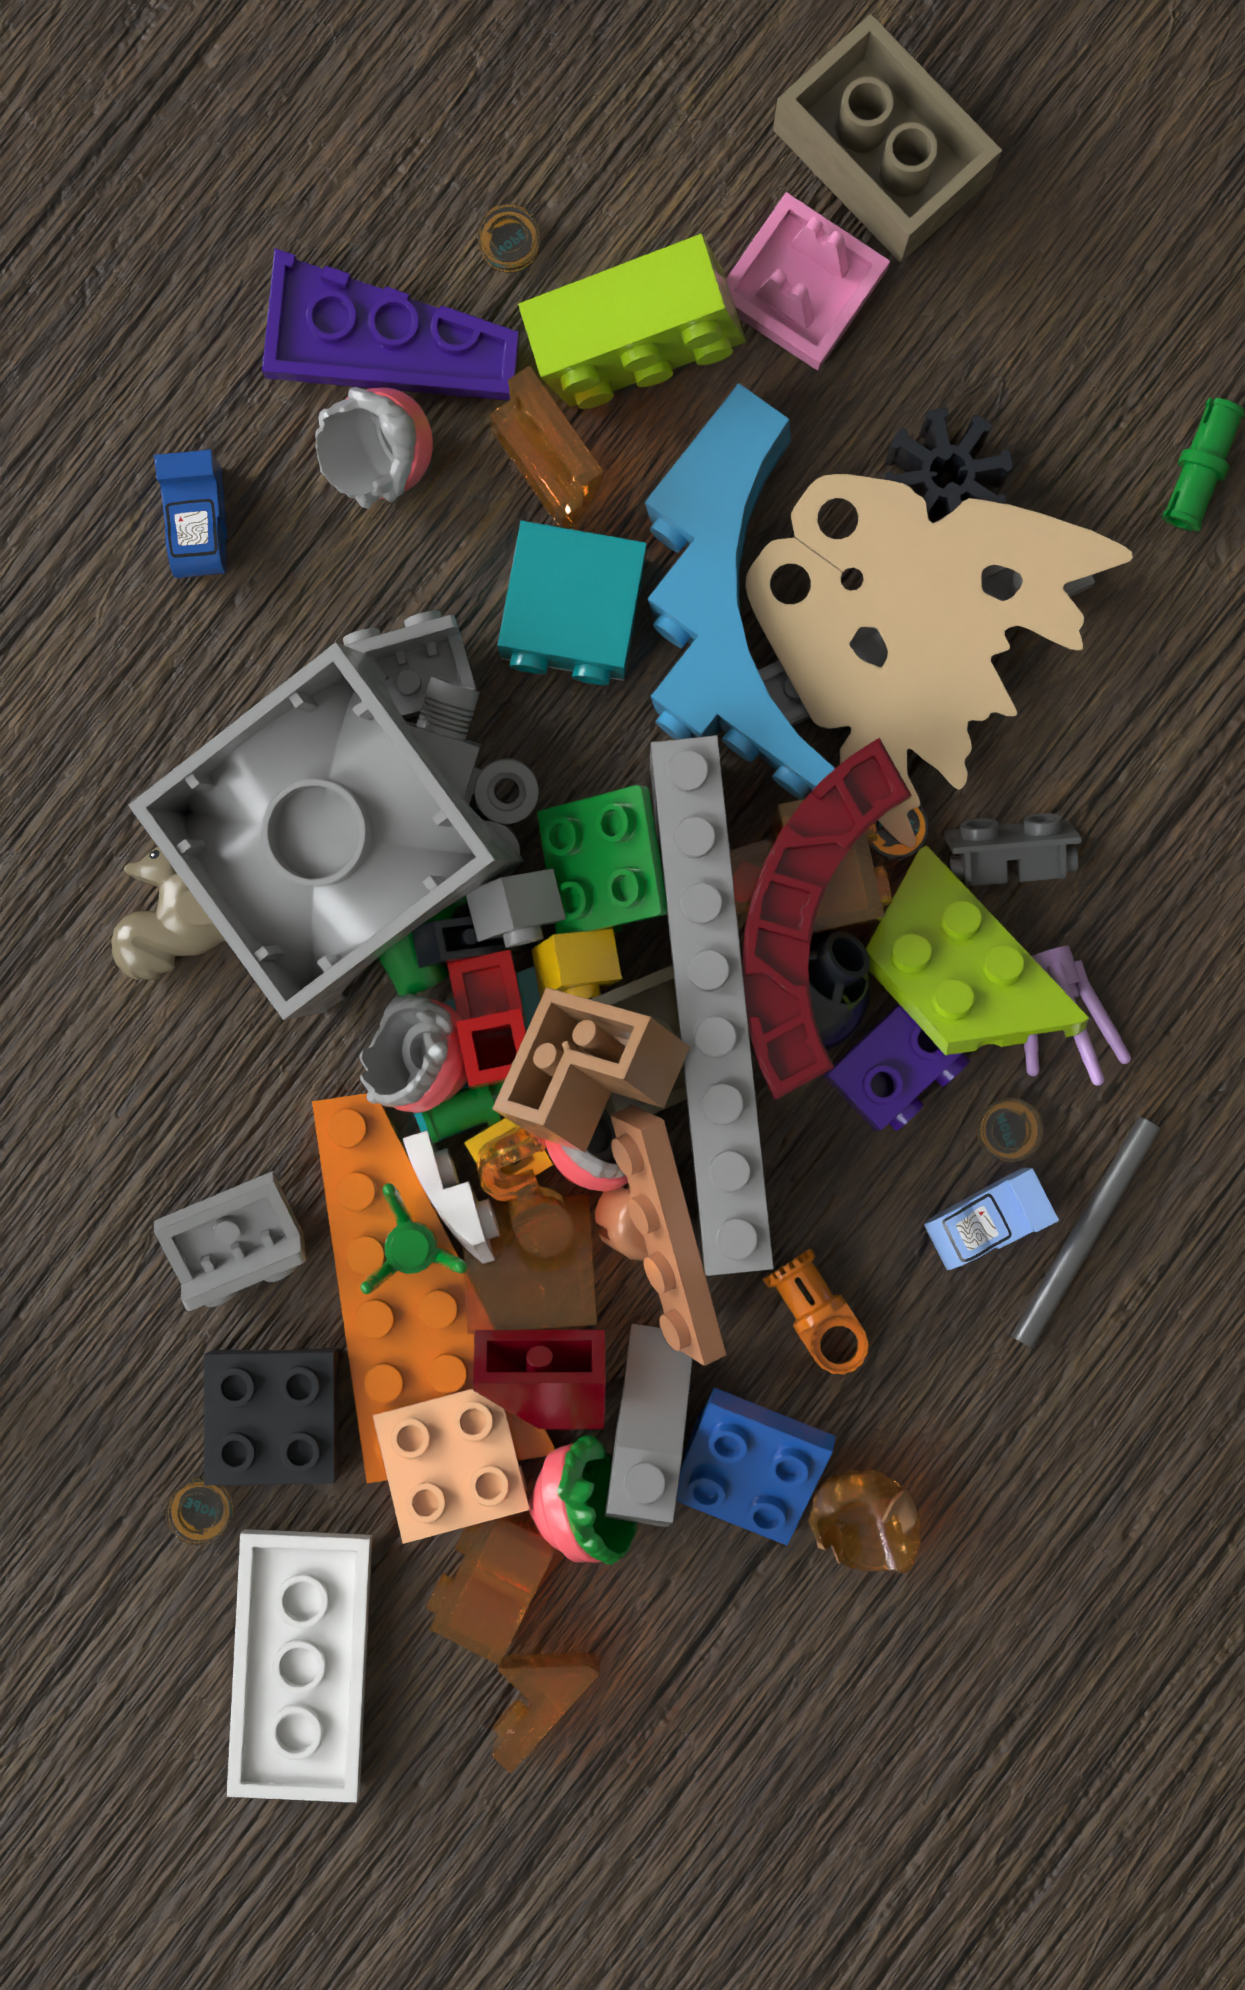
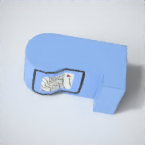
[924,1167,1059,1270]

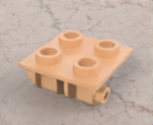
[373,1389,530,1544]

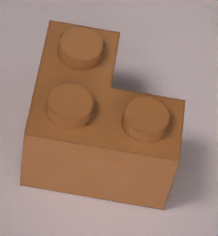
[493,987,690,1153]

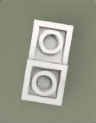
[403,1131,500,1264]

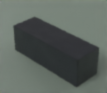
[412,916,538,968]

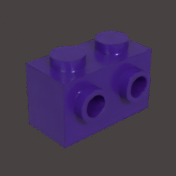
[823,1003,970,1131]

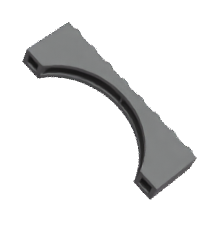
[650,736,773,1276]

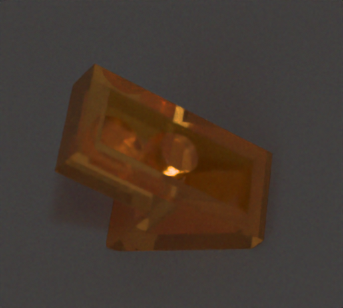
[491,1652,600,1773]

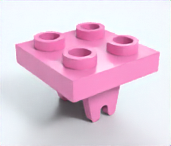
[726,192,890,371]

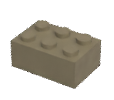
[773,13,1002,263]

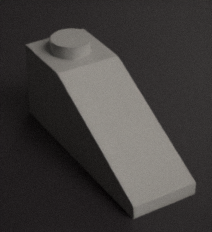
[604,1324,692,1527]

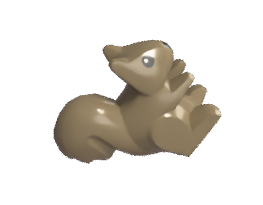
[111,847,226,981]

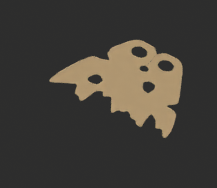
[745,474,1133,848]

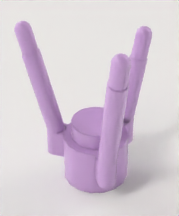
[1024,945,1131,1086]

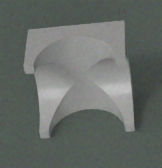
[128,642,525,1020]

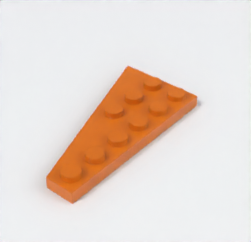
[312,1093,557,1483]

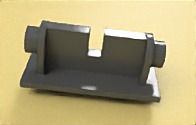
[943,813,1081,887]

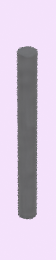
[1011,1116,1161,1349]

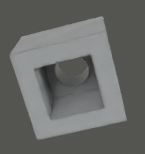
[466,869,566,948]

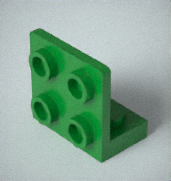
[537,785,668,934]

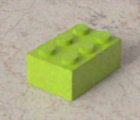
[518,234,746,409]

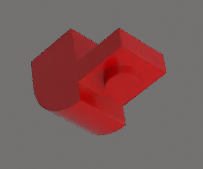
[447,950,528,1089]

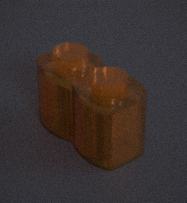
[426,1515,556,1665]

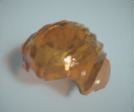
[808,1469,922,1573]

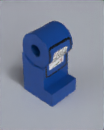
[154,449,228,578]

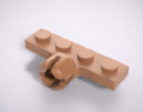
[595,1105,726,1366]

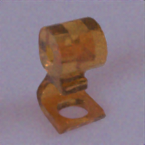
[477,1127,574,1257]

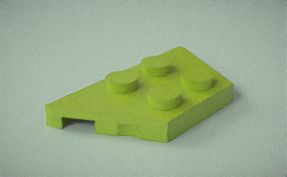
[866,845,1089,1055]

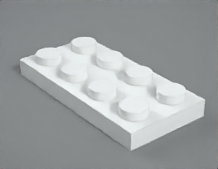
[227,1529,372,1803]

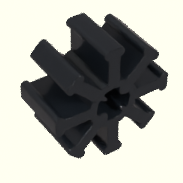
[883,408,1013,519]

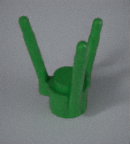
[360,1183,467,1294]

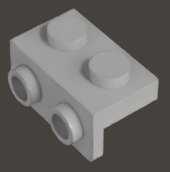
[343,610,479,720]
[154,1171,306,1311]

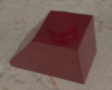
[473,1330,606,1429]

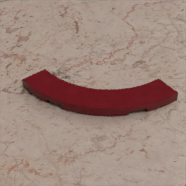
[741,738,912,1100]

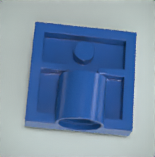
[676,1388,836,1546]

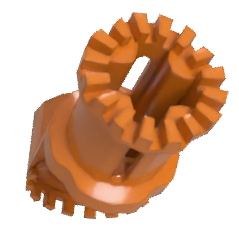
[763,1248,868,1374]

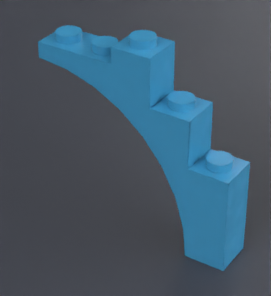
[645,383,835,800]

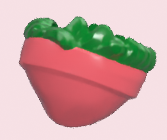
[529,1435,637,1565]

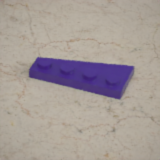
[262,248,520,401]

